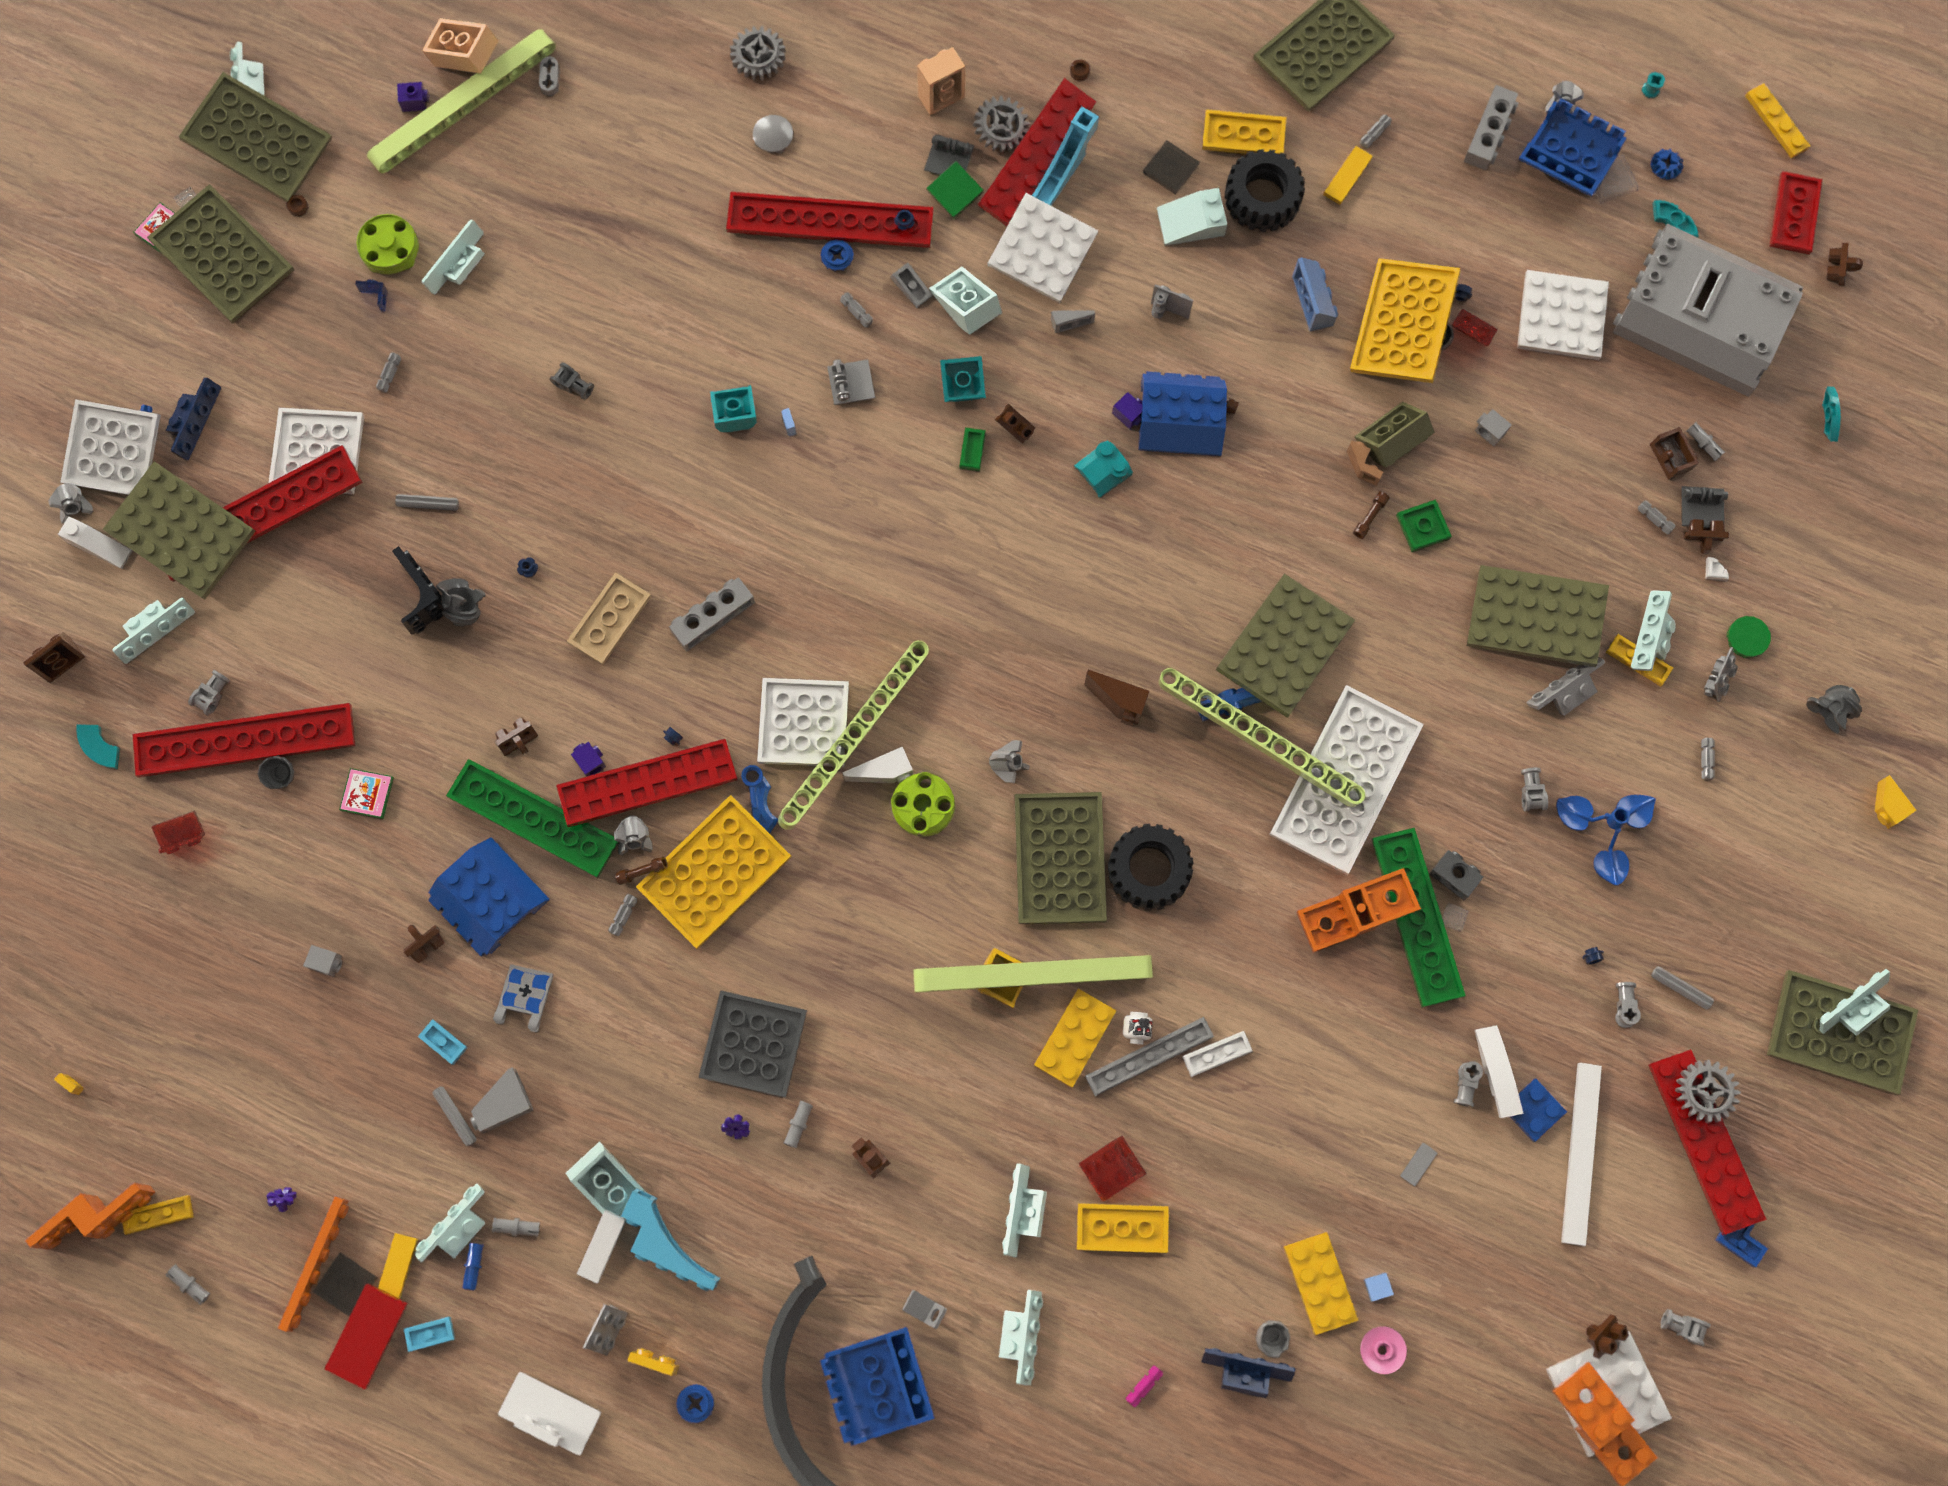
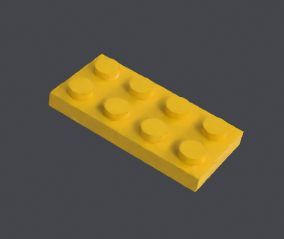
[1202,109,1286,154]
[1034,988,1116,1088]
[1077,1203,1169,1253]
[1283,1232,1359,1335]

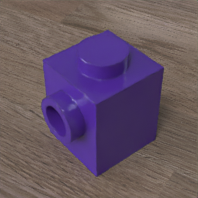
[397,82,429,112]
[1112,392,1142,429]
[571,742,606,777]

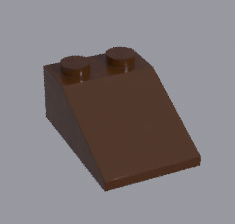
[23,632,85,683]
[1084,669,1149,726]

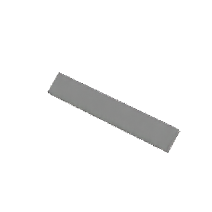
[1085,1017,1214,1096]

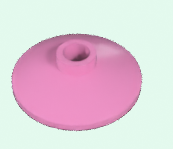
[1360,1327,1407,1374]

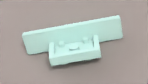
[230,41,264,95]
[422,220,485,295]
[1631,590,1676,671]
[112,598,195,664]
[1820,969,1890,1036]
[1002,1163,1047,1257]
[414,1184,485,1262]
[999,1290,1043,1385]

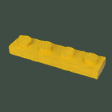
[1745,83,1810,159]

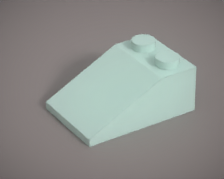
[1157,188,1227,246]
[929,267,1002,335]
[566,1141,647,1216]

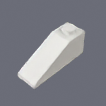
[58,517,133,569]
[843,747,913,783]

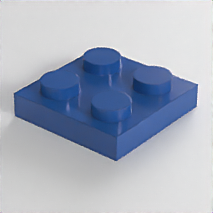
[1510,1078,1567,1142]

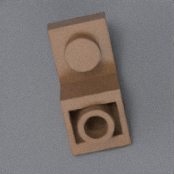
[1347,441,1383,486]

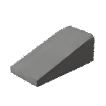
[890,263,933,308]
[1051,310,1095,333]

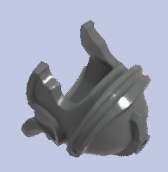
[436,578,486,627]
[1806,685,1863,734]

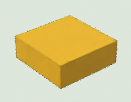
[54,1073,84,1095]

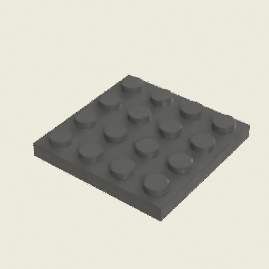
[698,990,807,1098]

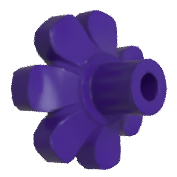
[721,1114,750,1140]
[266,1187,297,1212]

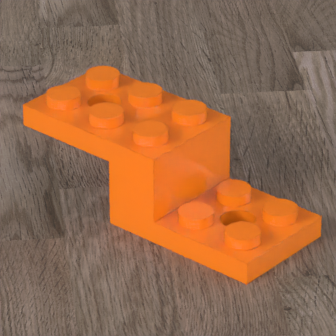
[1296,868,1421,953]
[25,1183,156,1249]
[1552,1362,1658,1486]

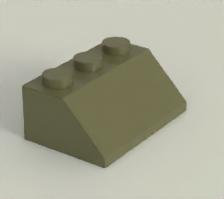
[1355,402,1435,468]

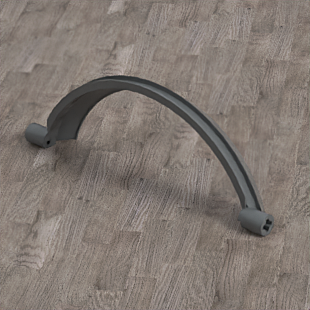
[762,1256,837,1486]

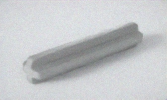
[395,494,459,511]
[1651,967,1714,1010]
[432,1086,477,1146]

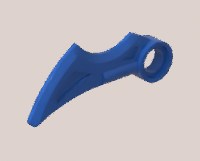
[741,765,778,834]

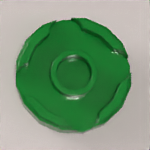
[1727,616,1771,658]

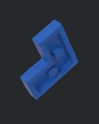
[1715,1224,1768,1268]

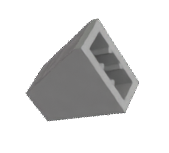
[470,1067,533,1133]

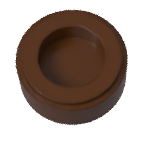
[1070,59,1090,81]
[286,195,309,217]

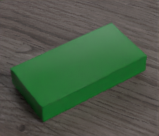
[959,427,986,472]

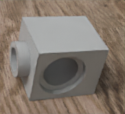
[1475,409,1512,446]
[303,945,342,977]

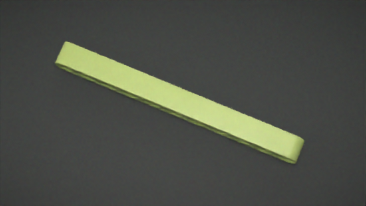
[367,29,556,173]
[778,640,929,830]
[1159,668,1365,807]
[913,955,1153,992]

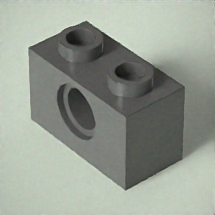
[1429,850,1484,901]

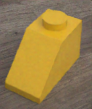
[1875,775,1917,829]

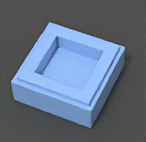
[781,408,796,436]
[1364,1273,1394,1302]

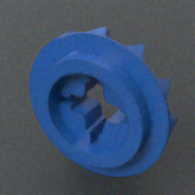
[1651,148,1684,180]
[821,240,853,272]
[677,1384,714,1423]

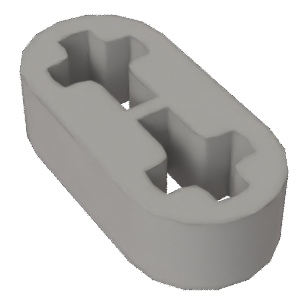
[539,57,560,96]

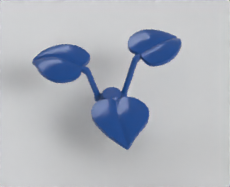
[1556,795,1656,886]

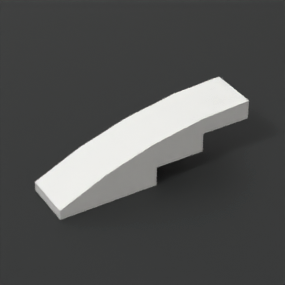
[1475,1026,1523,1118]

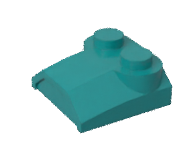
[940,356,986,402]
[710,385,757,433]
[1074,440,1133,498]

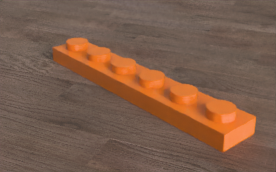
[278,1197,349,1332]

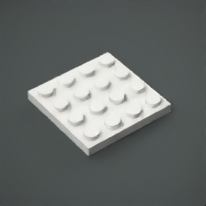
[987,193,1098,303]
[1517,270,1609,360]
[61,399,161,495]
[269,408,364,494]
[757,678,849,767]
[1546,1331,1672,1457]

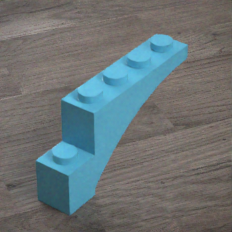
[1032,107,1099,206]
[621,1188,720,1291]

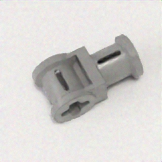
[188,670,231,716]
[1521,767,1548,812]
[1615,982,1641,1028]
[1454,1061,1483,1107]
[1660,1309,1711,1347]

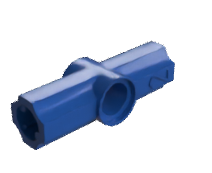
[1198,688,1262,721]

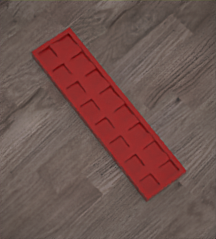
[978,78,1096,227]
[556,739,737,828]
[1648,1049,1767,1236]

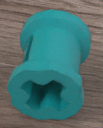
[1642,72,1665,98]

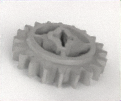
[730,26,786,80]
[973,96,1030,153]
[1675,1060,1741,1123]

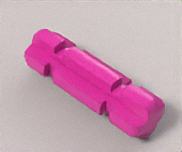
[1126,1366,1163,1407]

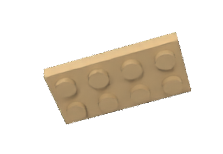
[567,572,651,665]

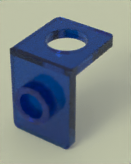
[355,279,388,312]

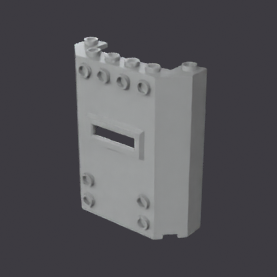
[1613,224,1803,397]

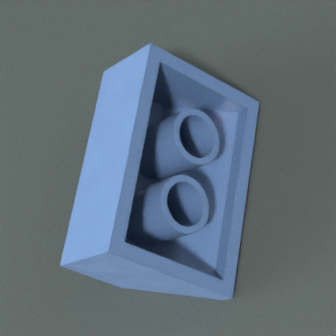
[1292,258,1338,331]

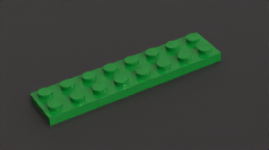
[446,759,619,878]
[1371,828,1466,1008]

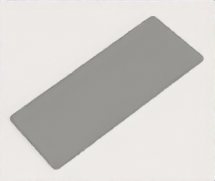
[1400,1143,1437,1186]

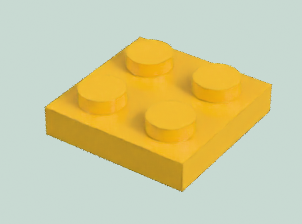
[627,1348,679,1376]

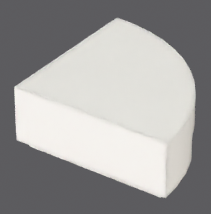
[1705,557,1729,581]

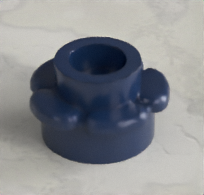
[894,210,914,230]
[1455,284,1472,301]
[517,557,538,578]
[663,727,683,746]
[1582,947,1604,965]

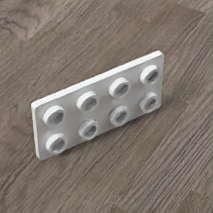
[498,1372,601,1455]

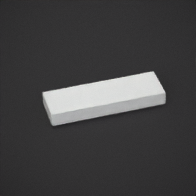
[1182,1031,1253,1077]
[577,1210,626,1283]

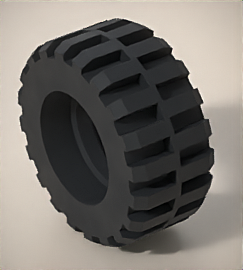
[1224,149,1305,232]
[1108,823,1194,911]

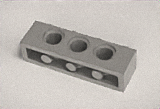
[1463,85,1519,170]
[669,577,755,652]

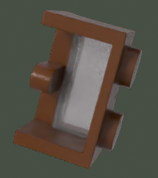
[1650,427,1699,480]

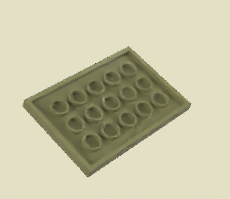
[1253,0,1395,112]
[179,72,332,202]
[147,184,294,324]
[103,461,256,600]
[1467,565,1609,667]
[1216,574,1355,718]
[1015,792,1107,924]
[1767,970,1918,1095]

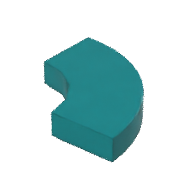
[1653,200,1699,238]
[1822,386,1841,442]
[76,724,120,769]

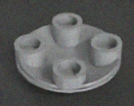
[753,115,793,153]

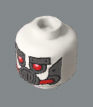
[1123,1012,1153,1045]

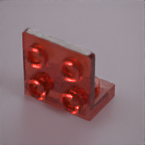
[1079,1136,1147,1201]

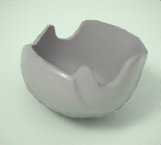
[1255,1320,1290,1358]

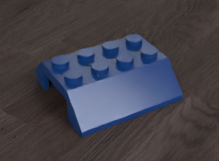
[1519,98,1626,197]
[1138,371,1227,456]
[428,837,550,956]
[820,1327,935,1446]

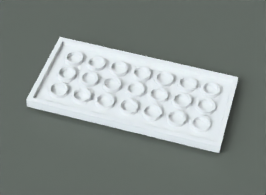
[1269,685,1424,875]

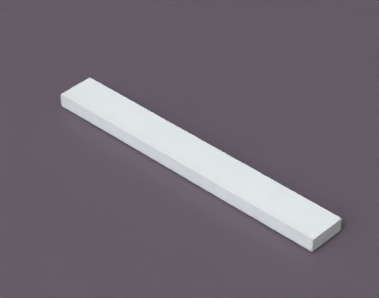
[1561,1063,1602,1246]

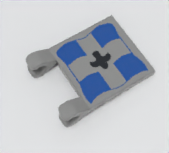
[493,964,554,1032]

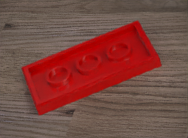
[1770,171,1823,255]
[324,1283,408,1390]

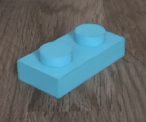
[418,1019,468,1065]
[404,1317,455,1352]

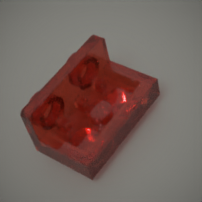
[1452,308,1498,346]
[151,810,205,855]

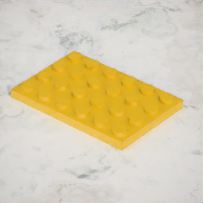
[1350,259,1461,383]
[636,795,792,949]

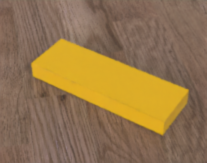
[1323,146,1373,205]
[1605,634,1673,687]
[122,1195,194,1235]
[378,1233,418,1299]

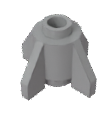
[1545,81,1584,113]
[48,483,93,523]
[989,740,1030,783]
[614,816,652,855]

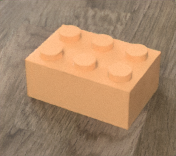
[422,19,498,73]
[917,47,965,115]

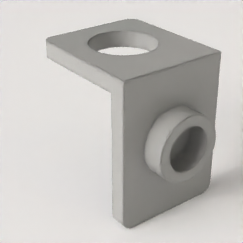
[902,1290,947,1329]

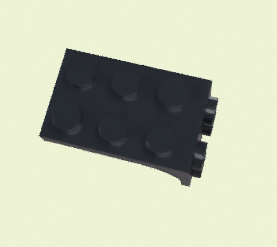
[392,546,444,635]

